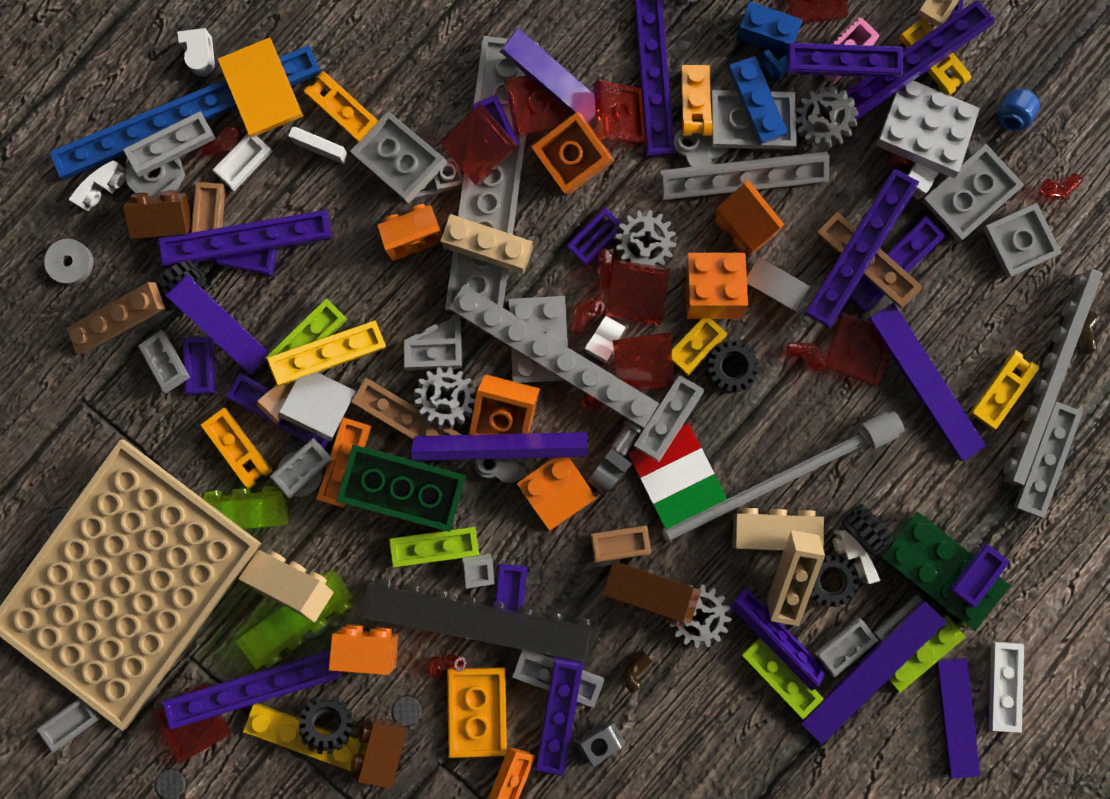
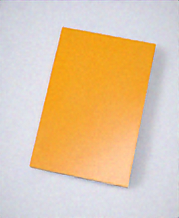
[218,37,303,138]
[447,667,507,758]

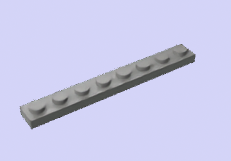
[1004,269,1103,486]
[449,284,659,429]

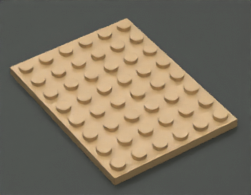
[0,440,261,731]

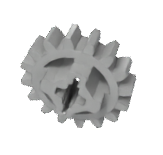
[796,86,858,148]
[614,210,676,272]
[414,367,476,429]
[669,584,731,648]

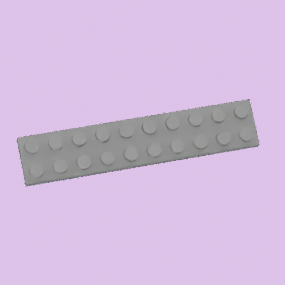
[445,36,539,312]

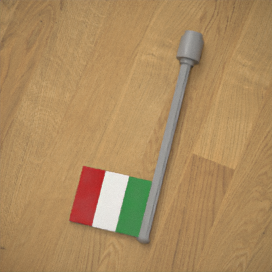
[628,411,904,543]

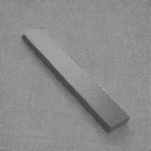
[660,152,829,200]

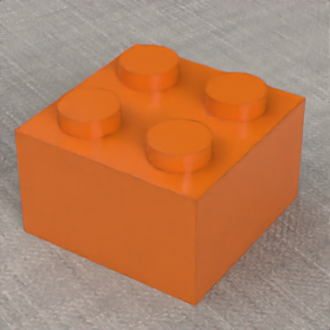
[532,112,615,194]
[685,253,748,319]
[329,624,399,675]

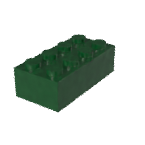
[336,444,466,532]
[876,512,1011,631]

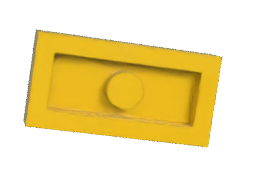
[667,318,727,376]

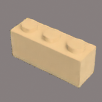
[441,214,533,275]
[732,508,824,550]
[767,530,825,626]
[239,550,334,623]

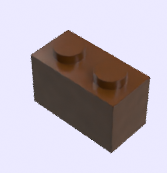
[123,190,192,239]
[351,717,407,788]

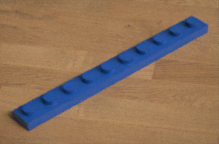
[50,45,321,180]

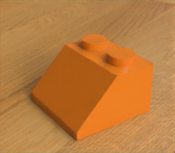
[714,180,784,257]
[378,204,442,261]
[469,374,540,435]
[517,457,596,531]

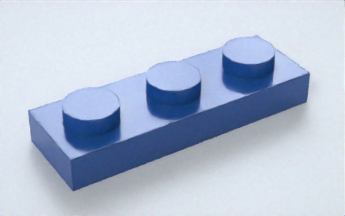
[727,56,788,145]

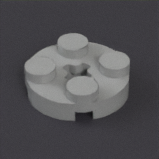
[125,157,185,196]

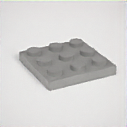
[876,81,980,178]

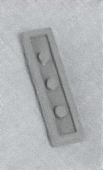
[1013,401,1083,518]

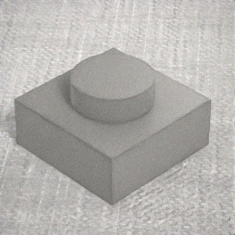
[462,554,494,589]

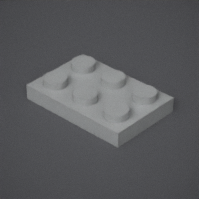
[711,90,796,150]
[350,111,447,204]
[922,144,1024,242]
[509,296,568,384]

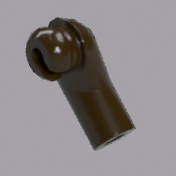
[1076,311,1101,354]
[621,651,653,694]

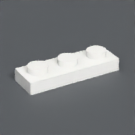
[989,641,1024,733]

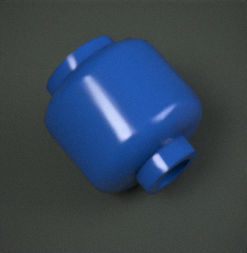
[997,89,1040,132]

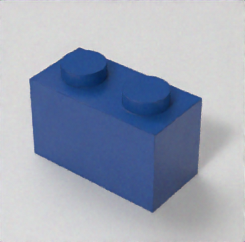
[736,1,802,56]

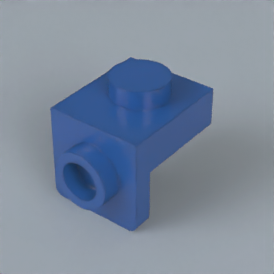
[759,49,793,82]

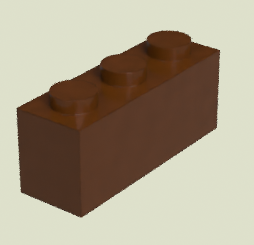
[603,561,701,627]

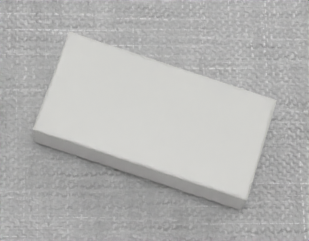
[288,127,348,165]
[212,133,273,191]

